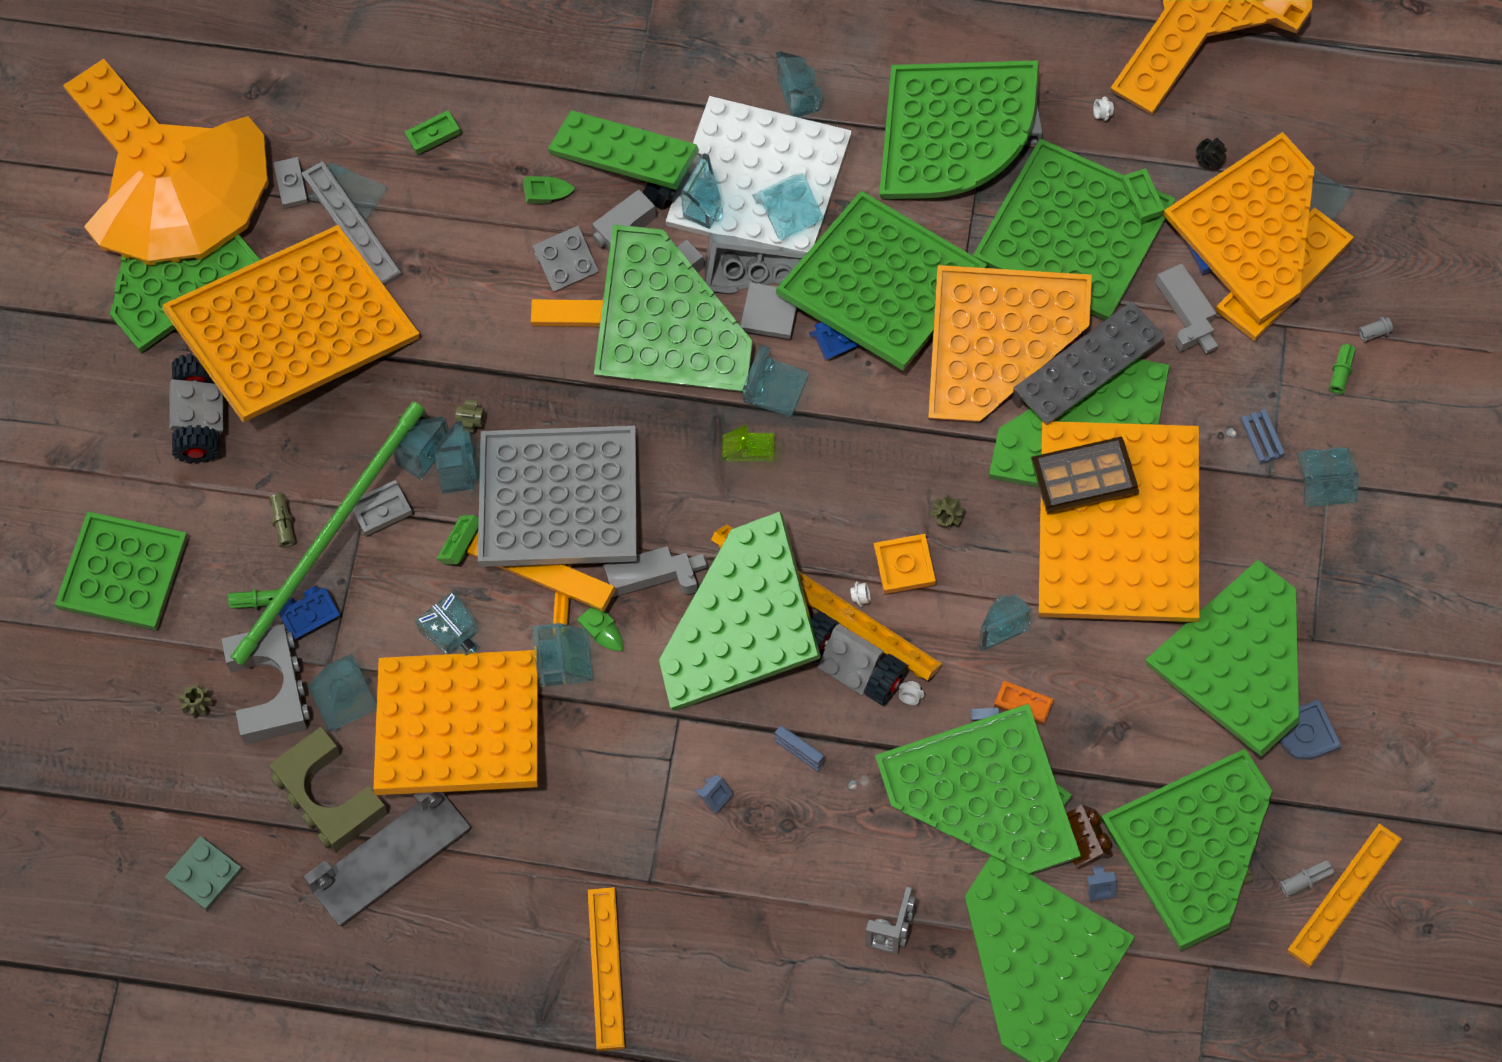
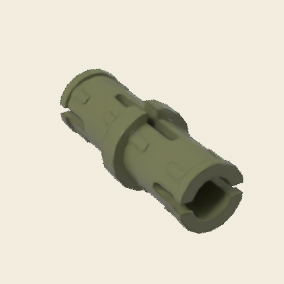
[269,493,295,548]

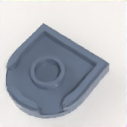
[1279,699,1342,760]

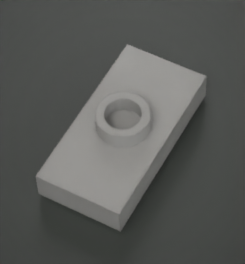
[273,157,308,209]

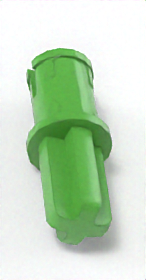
[1329,344,1356,394]
[228,588,280,609]

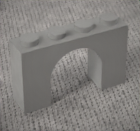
[592,190,704,273]
[221,624,310,744]

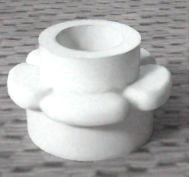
[1093,96,1114,121]
[850,581,871,607]
[899,681,924,705]

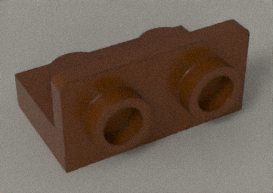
[1066,805,1113,869]

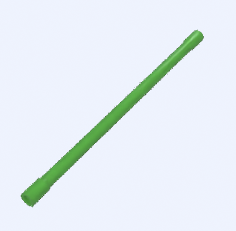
[230,401,425,666]

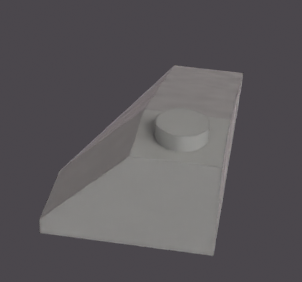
[704,233,807,293]

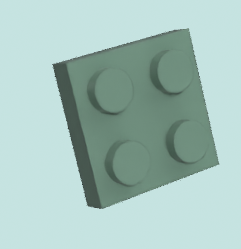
[165,836,243,911]

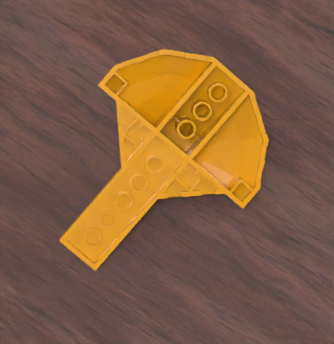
[1111,0,1312,116]
[63,59,269,265]

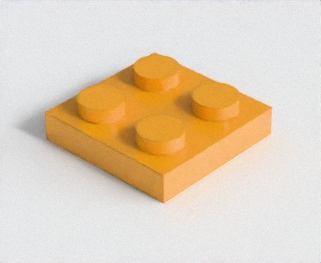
[874,534,936,594]

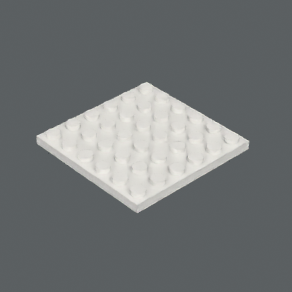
[666,96,852,252]

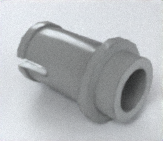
[1358,317,1393,343]

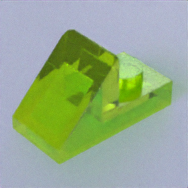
[722,425,774,461]

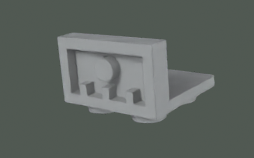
[866,886,916,955]

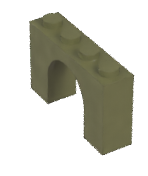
[269,727,388,853]

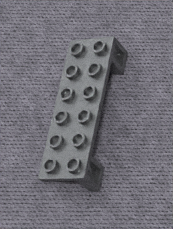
[1012,301,1165,425]
[303,792,470,926]

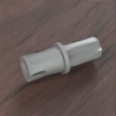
[1279,861,1334,898]

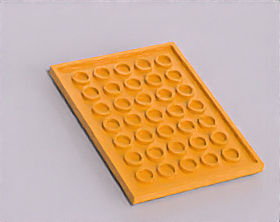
[163,225,420,423]
[1038,421,1199,622]

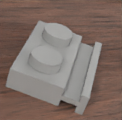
[352,480,412,536]

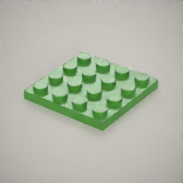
[55,511,188,631]

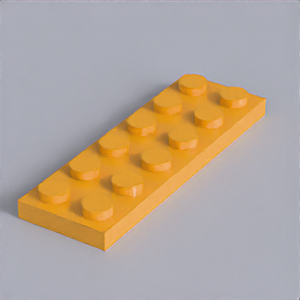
[1216,207,1354,341]

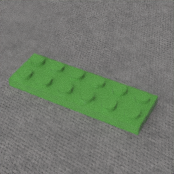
[548,110,699,190]

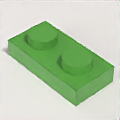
[405,110,461,155]
[1122,168,1165,222]
[436,515,479,565]

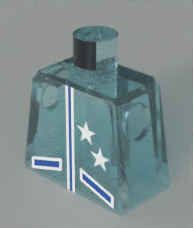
[415,590,478,656]

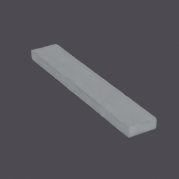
[302,161,402,286]

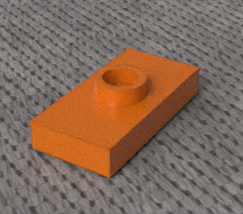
[994,681,1054,726]

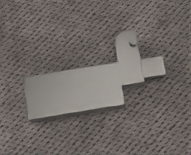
[1155,264,1218,354]
[603,546,707,597]

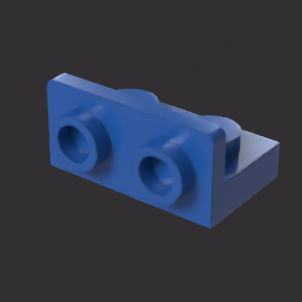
[809,322,859,360]
[278,585,340,640]

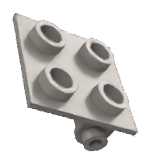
[532,226,599,292]

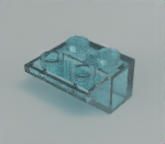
[434,421,477,494]
[532,623,593,687]

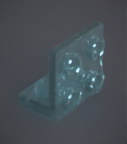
[752,173,824,239]
[743,345,809,417]
[1297,447,1359,506]

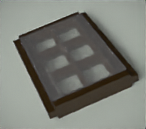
[1031,436,1139,514]

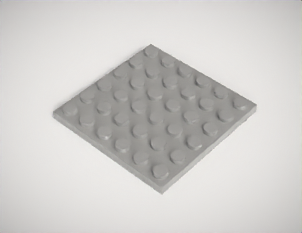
[478,426,637,567]

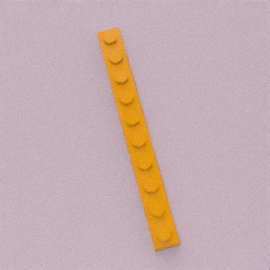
[711,524,942,681]

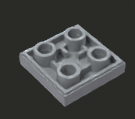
[740,283,797,339]

